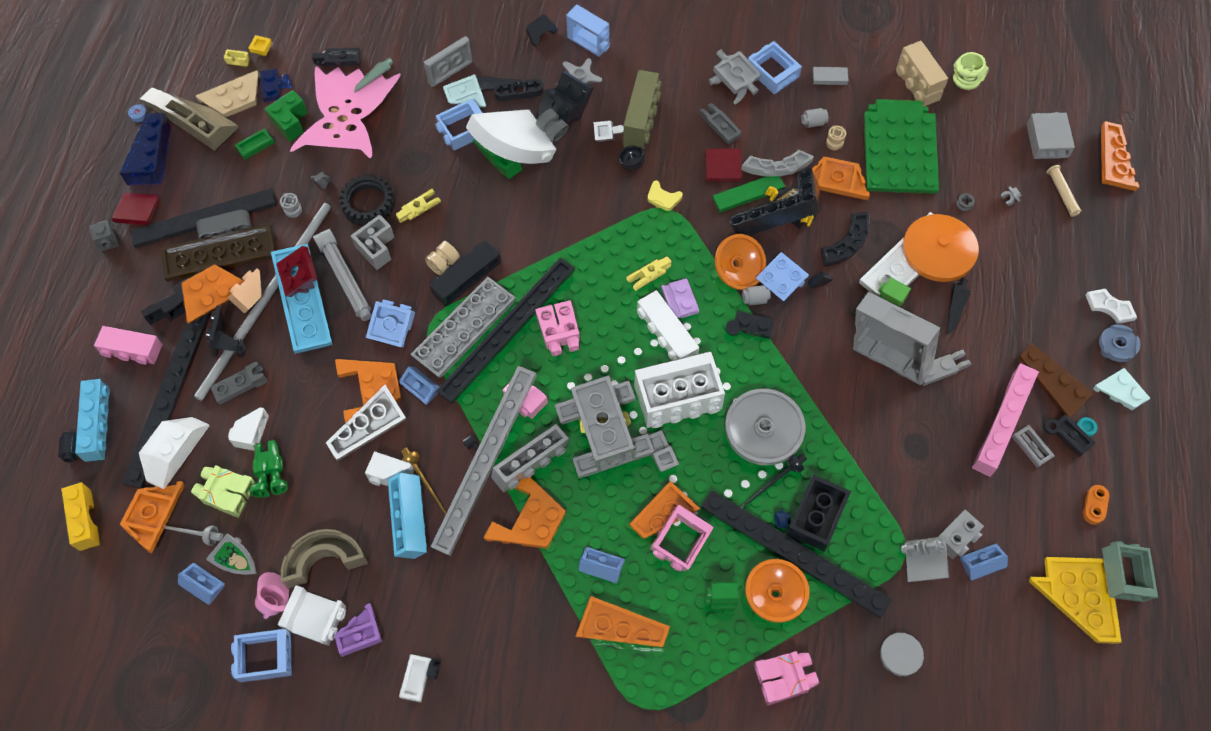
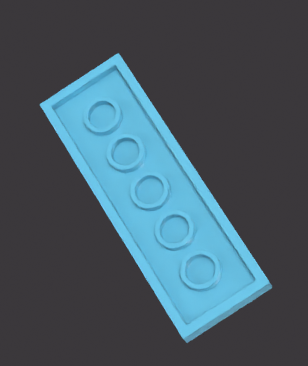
[271,244,332,354]

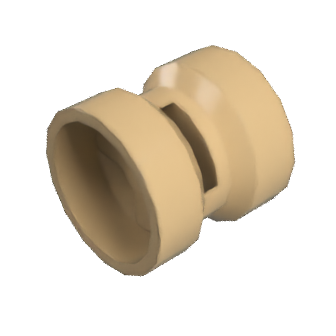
[826,126,846,150]

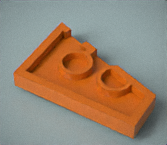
[629,481,700,540]

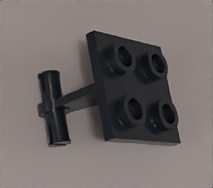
[206,305,246,357]

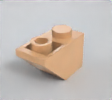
[228,269,261,313]

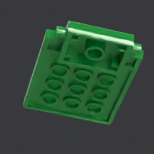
[864,99,939,194]

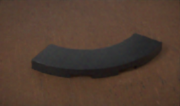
[821,212,870,267]

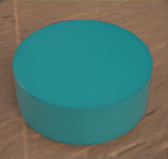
[1076,417,1098,437]

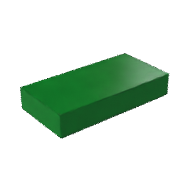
[235,128,275,160]

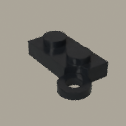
[1043,415,1096,457]

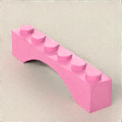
[972,363,1039,477]

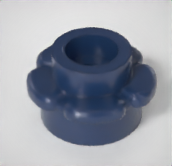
[774,509,791,529]

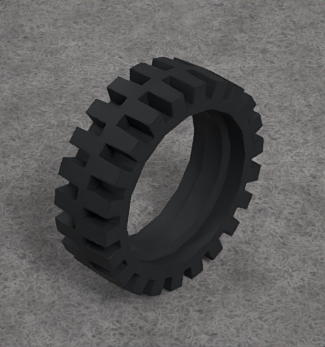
[339,174,395,227]

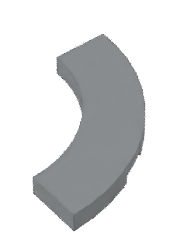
[741,150,814,176]

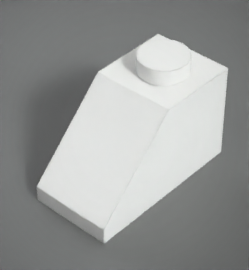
[228,408,269,451]
[365,452,414,486]

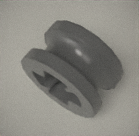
[956,193,975,211]

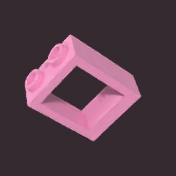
[650,505,713,572]

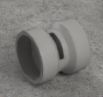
[280,193,302,218]

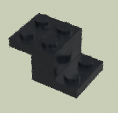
[535,71,593,137]

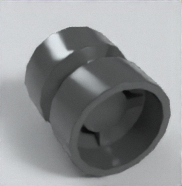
[536,108,569,143]

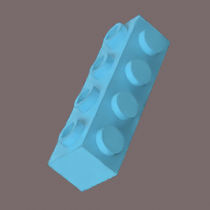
[75,379,110,462]
[388,473,427,559]

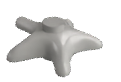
[556,59,602,85]

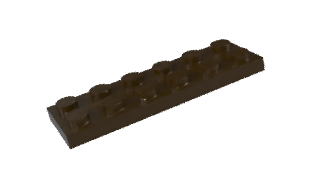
[161,223,275,282]

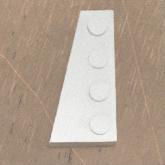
[326,385,406,461]

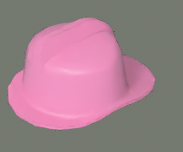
[255,572,289,619]

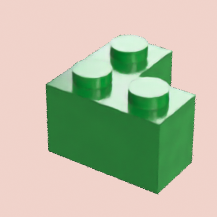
[265,90,308,142]

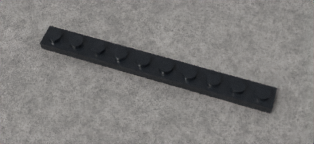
[436,258,575,405]
[122,313,210,489]
[701,490,892,619]

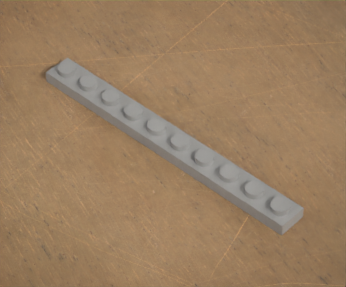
[431,366,537,556]

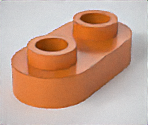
[1083,485,1109,525]

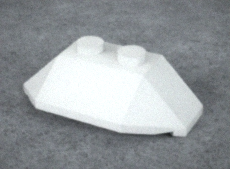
[139,417,209,489]

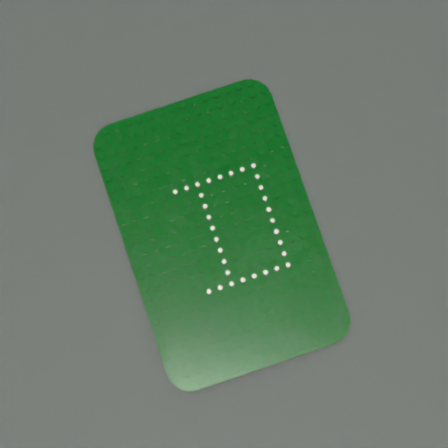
[427,208,906,711]

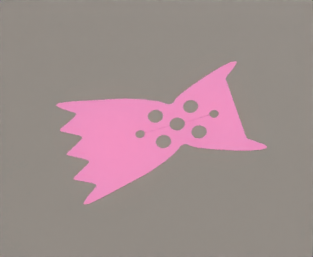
[290,67,401,158]

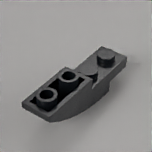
[141,270,204,325]

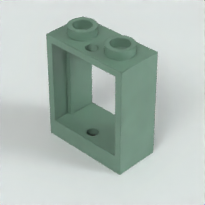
[1102,541,1158,602]

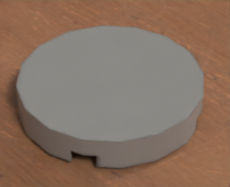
[880,633,924,676]

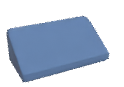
[399,366,440,405]
[960,544,1008,580]
[578,547,625,583]
[178,563,225,605]

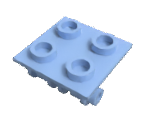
[756,252,809,302]

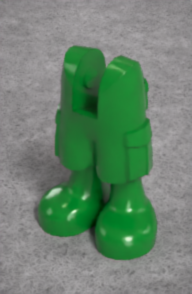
[250,440,288,497]

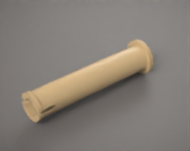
[1046,165,1082,217]

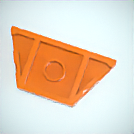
[812,157,870,200]
[181,264,244,324]
[120,481,185,553]

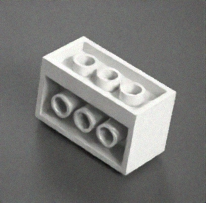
[634,352,725,428]

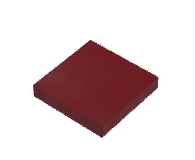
[705,149,742,182]
[112,193,160,225]

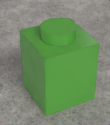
[878,277,911,307]

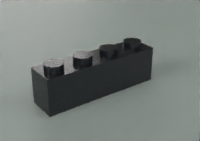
[429,240,501,307]

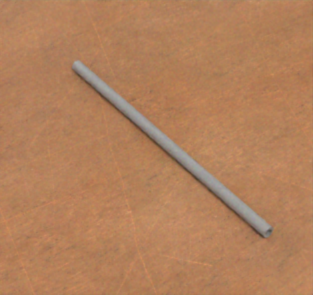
[194,203,331,401]

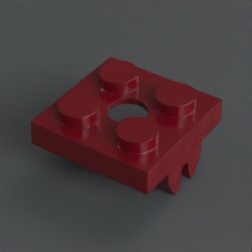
[276,246,318,297]

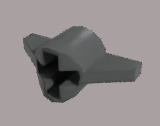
[311,172,331,189]

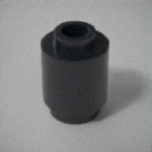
[58,432,79,462]

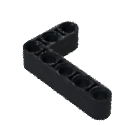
[729,168,821,236]

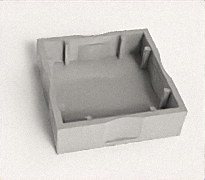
[853,292,940,385]

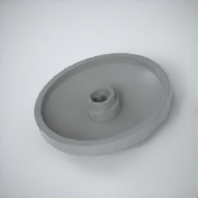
[725,389,805,465]

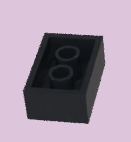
[786,475,851,552]

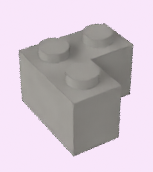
[351,215,395,270]

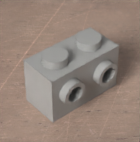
[939,510,984,560]

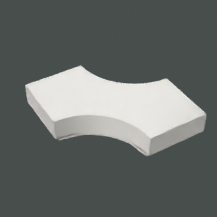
[1085,289,1137,324]

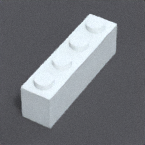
[636,290,699,361]

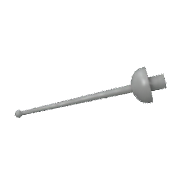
[164,525,223,546]

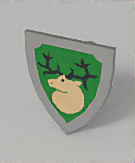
[206,534,257,575]

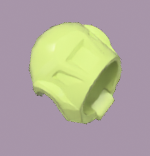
[953,52,989,90]

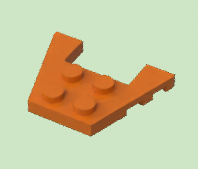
[335,359,402,424]
[484,477,566,549]

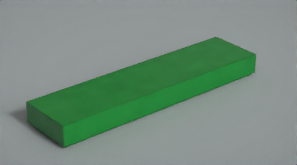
[712,176,785,213]

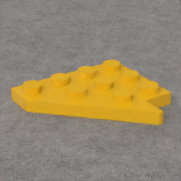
[1029,557,1121,644]

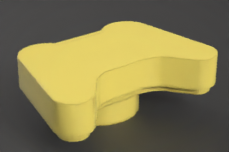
[648,181,683,211]

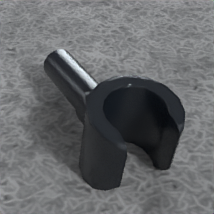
[463,436,479,450]

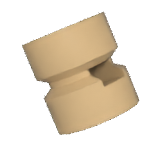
[425,241,460,276]

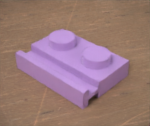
[661,278,699,318]

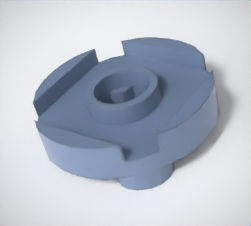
[1099,324,1140,362]

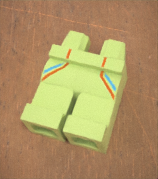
[191,465,256,518]

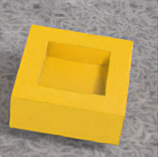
[249,35,272,56]

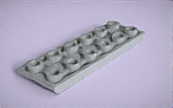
[411,277,516,378]

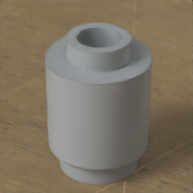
[801,108,829,128]
[742,285,770,306]

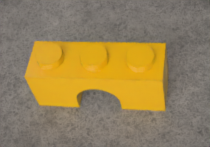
[61,482,100,551]

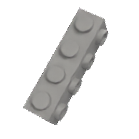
[491,424,569,492]

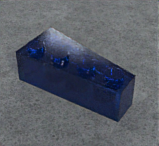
[119,113,170,185]

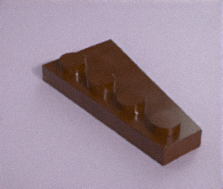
[1018,344,1094,418]

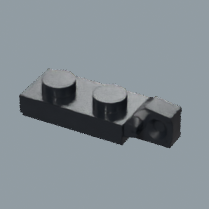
[312,48,360,66]

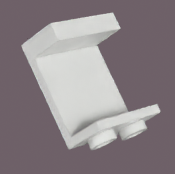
[278,586,346,646]

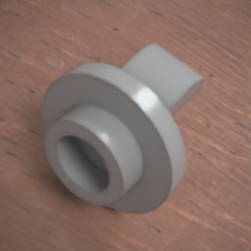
[1001,186,1022,206]

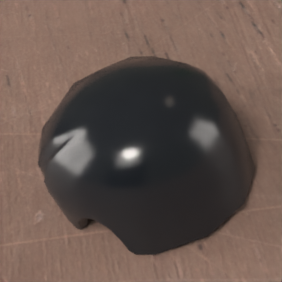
[618,145,645,171]

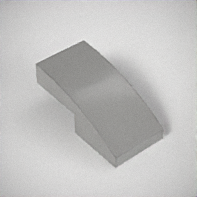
[649,430,679,472]

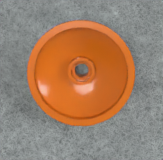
[715,234,766,290]
[745,559,809,623]

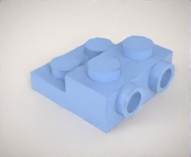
[366,300,415,348]

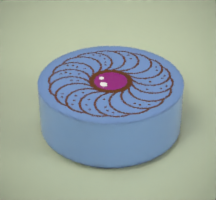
[128,105,148,122]

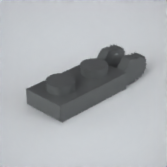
[699,103,742,145]

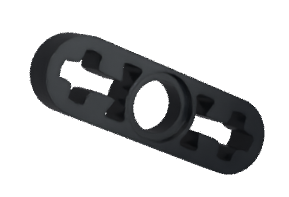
[494,79,544,101]

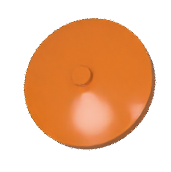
[903,214,979,282]

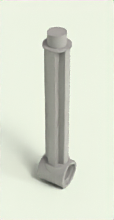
[313,229,372,321]

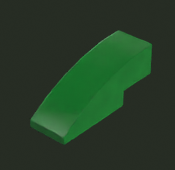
[473,139,523,179]

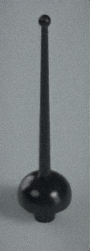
[740,454,807,509]

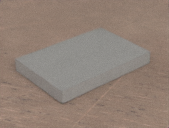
[424,36,473,87]

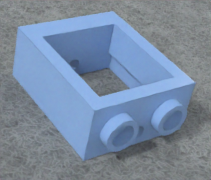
[566,5,610,56]
[748,41,802,95]
[435,98,482,151]
[231,629,292,682]

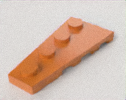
[1101,121,1139,191]
[576,596,670,647]

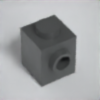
[90,220,119,252]

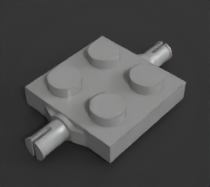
[713,49,762,95]

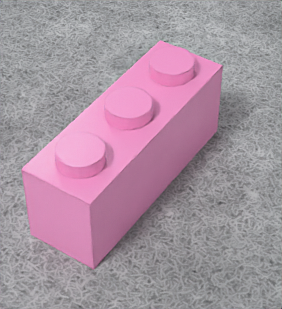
[94,326,163,365]

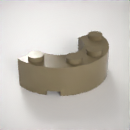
[281,529,368,588]

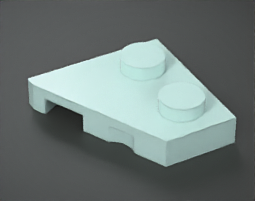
[443,74,487,108]
[1093,368,1150,410]

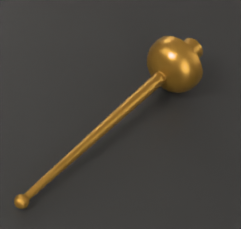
[401,448,447,515]

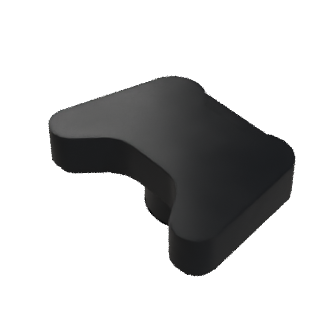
[526,15,558,47]

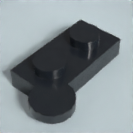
[725,311,774,339]

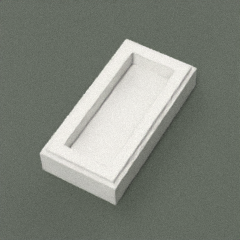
[399,655,431,702]

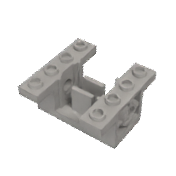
[555,376,655,479]

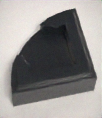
[807,272,833,288]
[426,658,441,680]

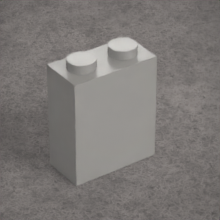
[1026,112,1075,159]

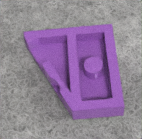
[335,603,382,657]

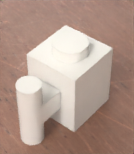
[594,121,624,142]

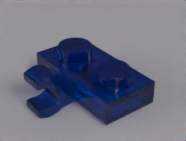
[260,68,292,103]

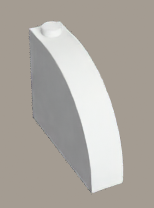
[466,110,556,164]

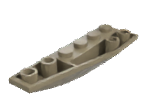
[140,88,239,151]

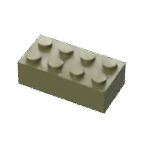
[623,70,662,150]

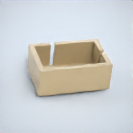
[896,41,948,106]

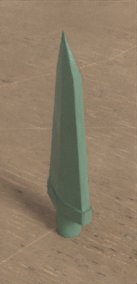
[354,58,393,92]

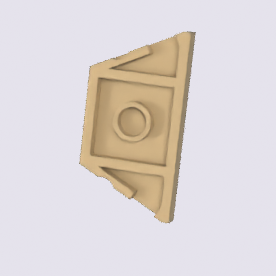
[196,70,260,117]

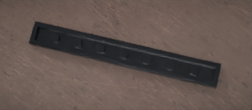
[130,188,276,248]

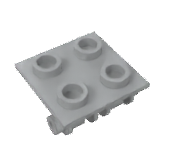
[901,537,949,582]

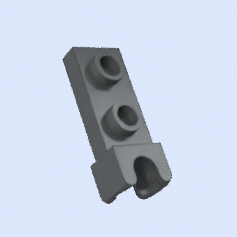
[211,362,268,405]

